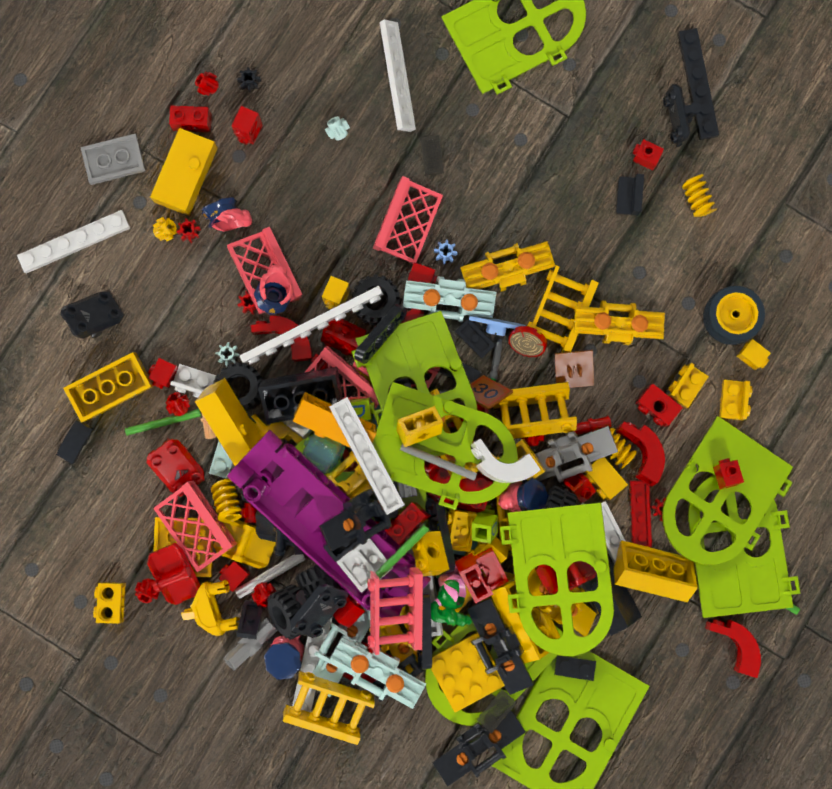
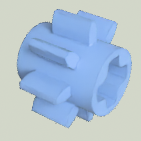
[434,240,457,265]

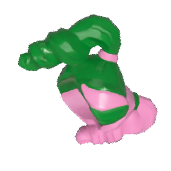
[431,564,472,627]

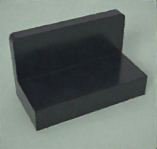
[616,174,644,216]

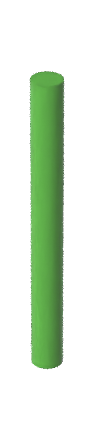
[125,409,202,436]
[366,525,429,582]

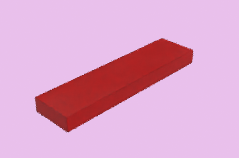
[629,481,652,548]

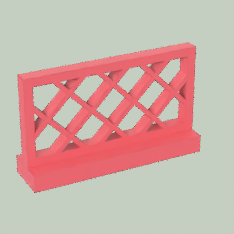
[373,176,443,264]
[227,227,302,314]
[305,346,379,409]
[153,480,238,572]

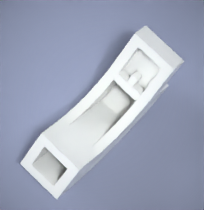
[471,438,540,483]

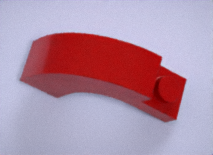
[251,316,313,362]
[616,422,665,487]
[705,619,761,678]

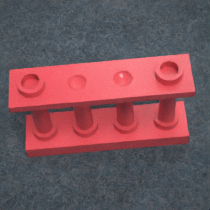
[367,567,423,655]

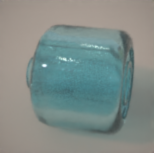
[302,434,345,474]

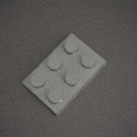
[81,133,146,185]

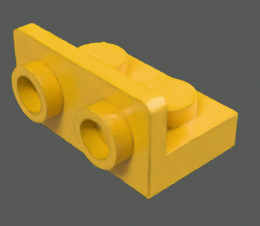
[668,363,709,409]
[719,380,752,421]
[446,508,477,552]

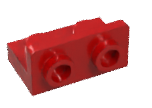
[320,319,367,357]

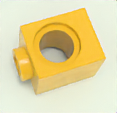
[736,339,771,370]

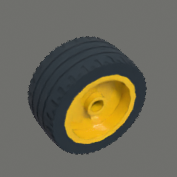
[703,286,765,345]

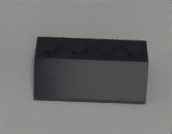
[258,367,343,424]
[582,551,642,636]

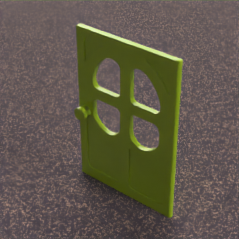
[491,651,650,789]

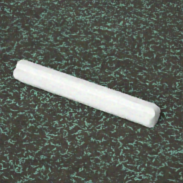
[235,554,305,598]

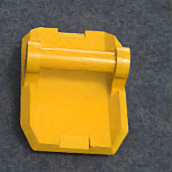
[213,520,276,569]

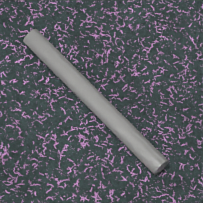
[400,443,477,481]

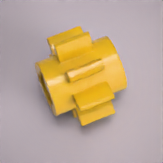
[153,217,177,241]

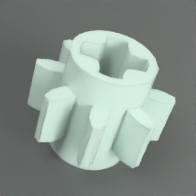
[325,116,350,140]
[215,342,240,367]

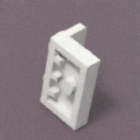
[170,364,216,398]

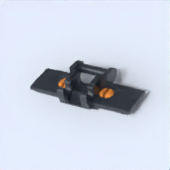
[319,481,405,551]
[467,598,534,695]
[432,709,526,786]

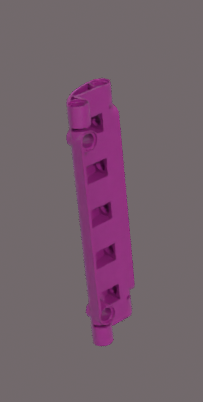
[227,430,431,618]

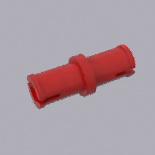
[574,416,612,435]

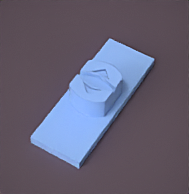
[469,316,526,336]

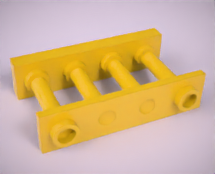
[527,265,599,353]
[493,382,577,441]
[283,671,375,745]

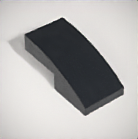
[56,419,94,464]

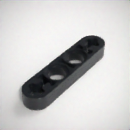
[354,304,407,364]
[425,498,455,574]
[417,593,432,670]

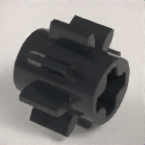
[237,67,261,93]

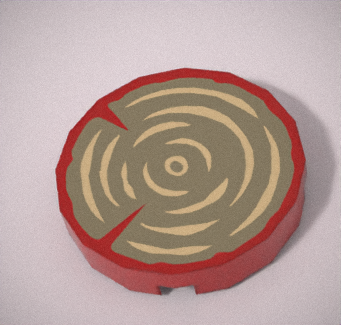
[509,326,547,357]

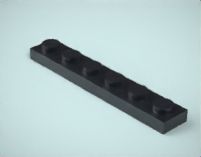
[678,28,719,140]

